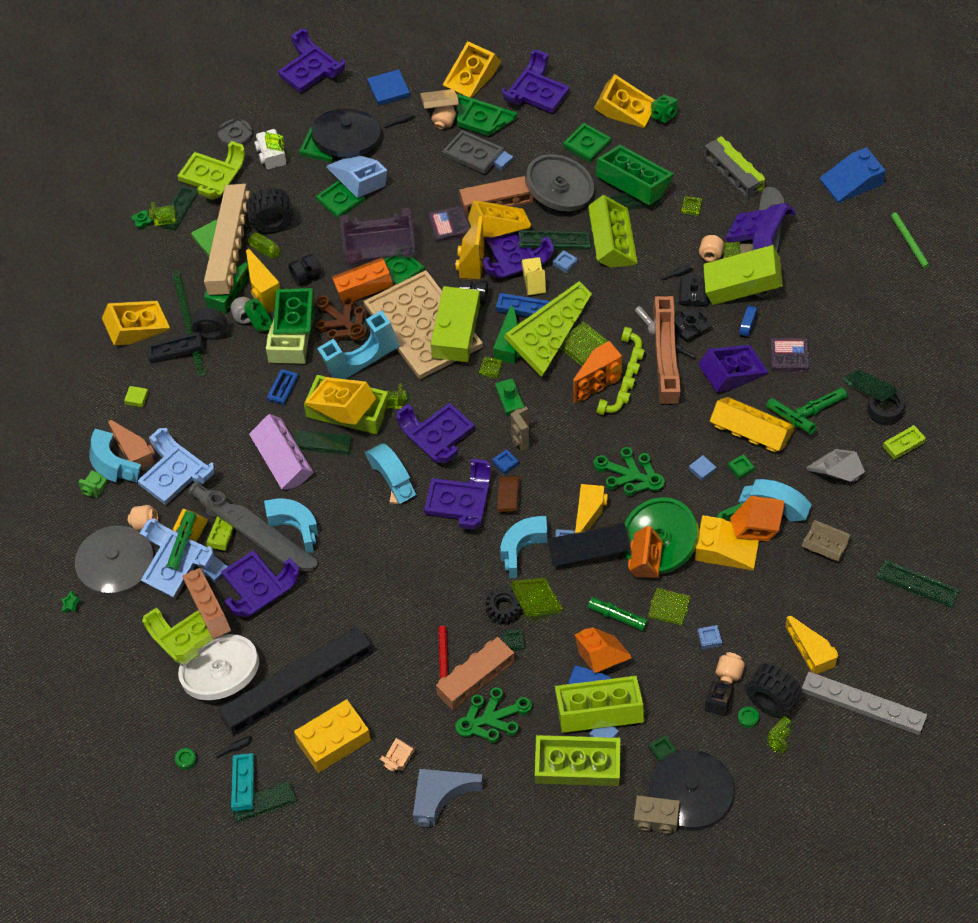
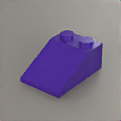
[699,345,768,392]

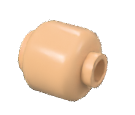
[431,106,456,130]
[699,235,724,262]
[128,505,158,531]
[715,652,745,685]

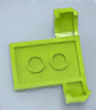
[178,141,245,200]
[142,608,215,665]

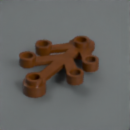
[315,295,367,341]

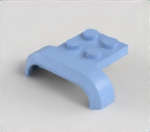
[138,428,214,505]
[140,519,214,599]

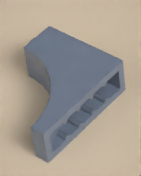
[413,769,483,827]

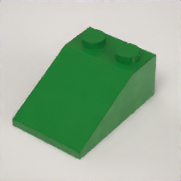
[273,288,315,335]

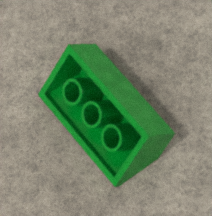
[596,145,674,205]

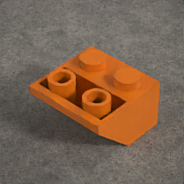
[730,496,784,541]

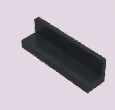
[548,522,631,567]

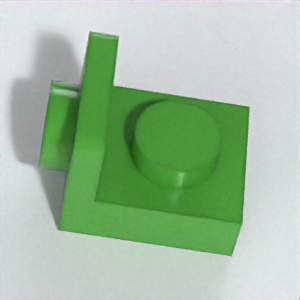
[78,470,109,498]

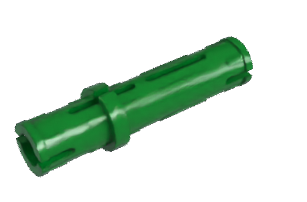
[794,387,847,421]
[766,398,817,435]
[166,511,197,571]
[588,597,648,631]

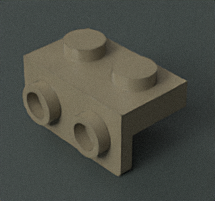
[510,407,530,452]
[802,520,850,561]
[634,795,679,834]

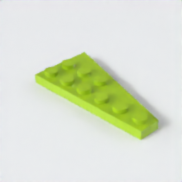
[504,281,592,377]

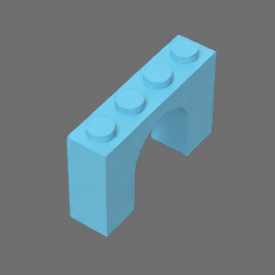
[317,310,400,379]

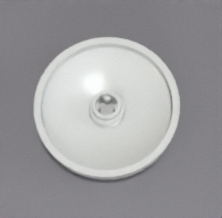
[178,634,259,700]

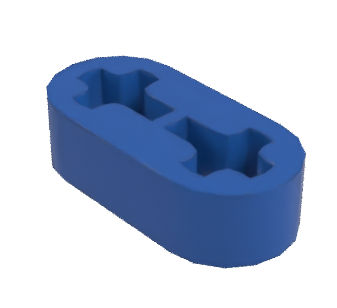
[739,305,758,337]

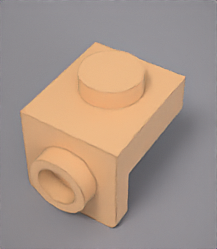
[380,738,415,772]

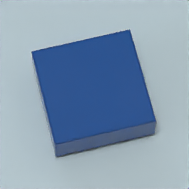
[492,449,519,475]

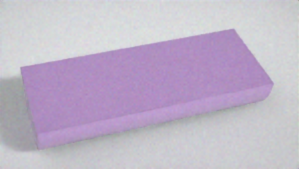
[249,414,314,490]

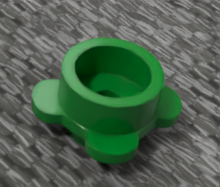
[131,210,152,228]

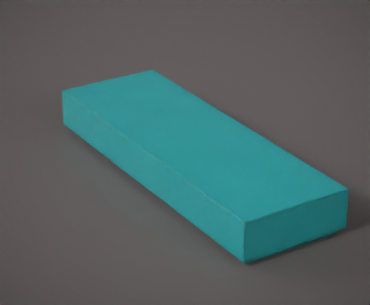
[231,753,255,811]

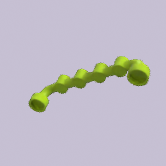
[596,327,645,416]

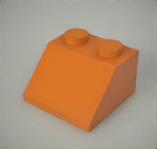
[628,526,663,578]
[574,627,631,673]

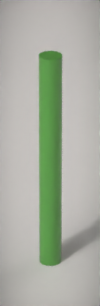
[891,212,930,269]

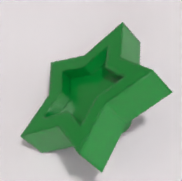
[61,590,81,613]

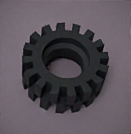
[486,586,522,625]

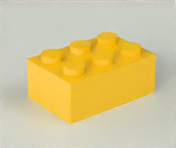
[294,699,371,773]

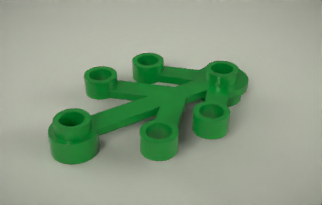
[594,447,665,496]
[456,687,532,743]

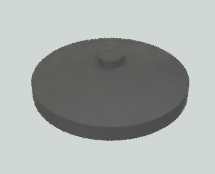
[525,154,594,211]
[75,526,154,597]

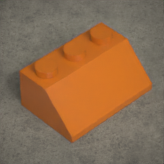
[332,258,394,304]

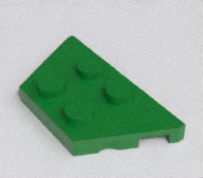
[457,94,517,136]

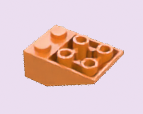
[573,341,622,403]

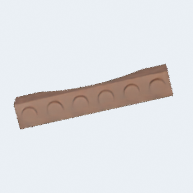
[653,296,680,404]

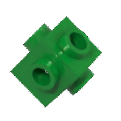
[651,95,678,123]

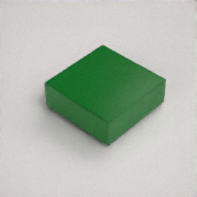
[728,454,755,480]

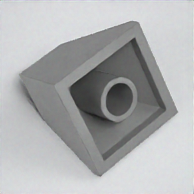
[806,449,865,482]

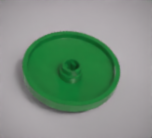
[624,497,699,574]

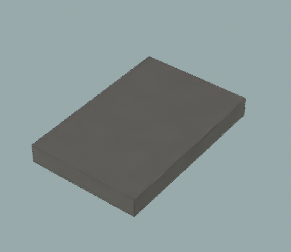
[442,130,504,174]

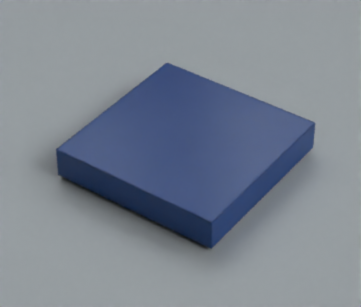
[367,69,410,106]

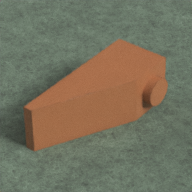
[108,420,155,470]

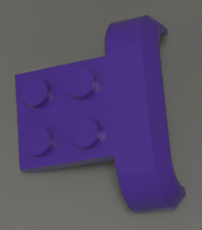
[278,29,345,93]
[502,50,570,113]
[725,203,796,250]
[482,230,554,278]
[397,403,475,464]
[424,458,491,530]
[221,550,299,617]

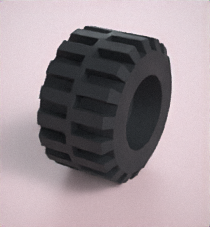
[246,187,294,233]
[745,663,802,718]

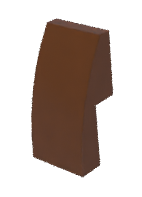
[497,476,520,512]

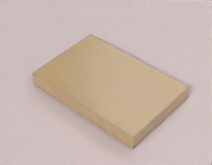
[420,89,459,109]

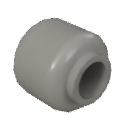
[231,297,255,324]

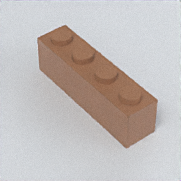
[459,176,533,217]
[182,568,231,639]
[436,637,514,711]

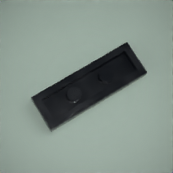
[147,332,203,363]

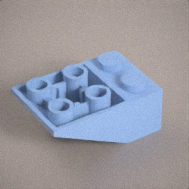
[326,156,387,198]

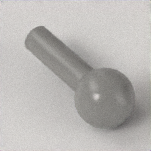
[635,306,655,335]

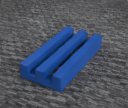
[267,369,299,406]

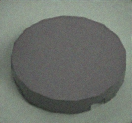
[218,119,252,147]

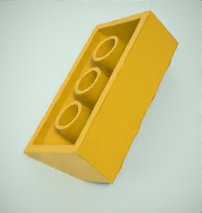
[710,397,795,452]

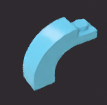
[89,429,141,483]
[364,444,416,504]
[738,479,812,522]
[264,499,318,553]
[500,516,547,578]

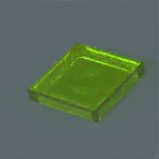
[560,321,608,366]
[510,578,562,617]

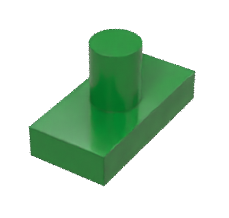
[495,378,524,416]

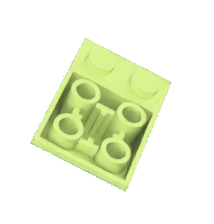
[266,319,309,364]

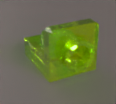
[149,201,176,226]
[386,383,407,409]
[767,716,791,754]

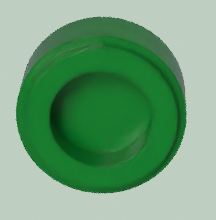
[738,707,759,728]
[175,748,197,770]

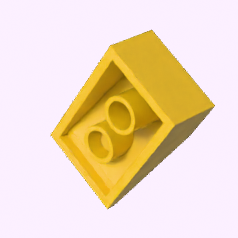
[443,41,501,98]
[594,74,655,128]
[468,200,531,238]
[456,216,484,279]
[246,249,280,314]
[102,301,170,345]
[304,377,376,424]
[695,515,759,571]

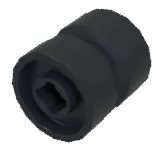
[288,253,321,285]
[460,278,488,305]

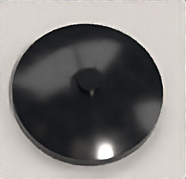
[312,108,381,158]
[649,750,734,831]

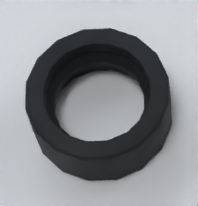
[191,308,227,340]
[867,388,905,425]

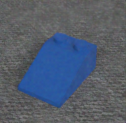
[820,147,886,203]

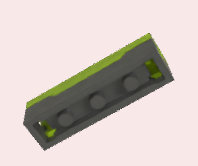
[704,136,765,200]

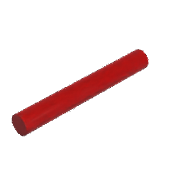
[438,626,448,679]

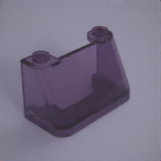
[339,208,416,263]

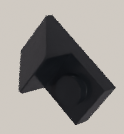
[705,681,733,716]

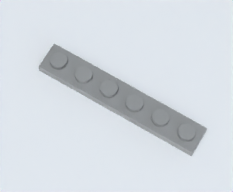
[802,672,927,735]

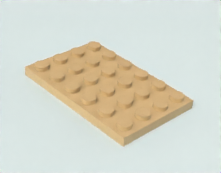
[364,270,483,380]

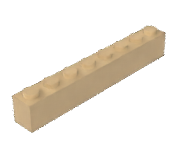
[204,184,251,295]

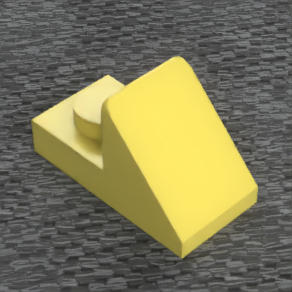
[521,257,546,296]

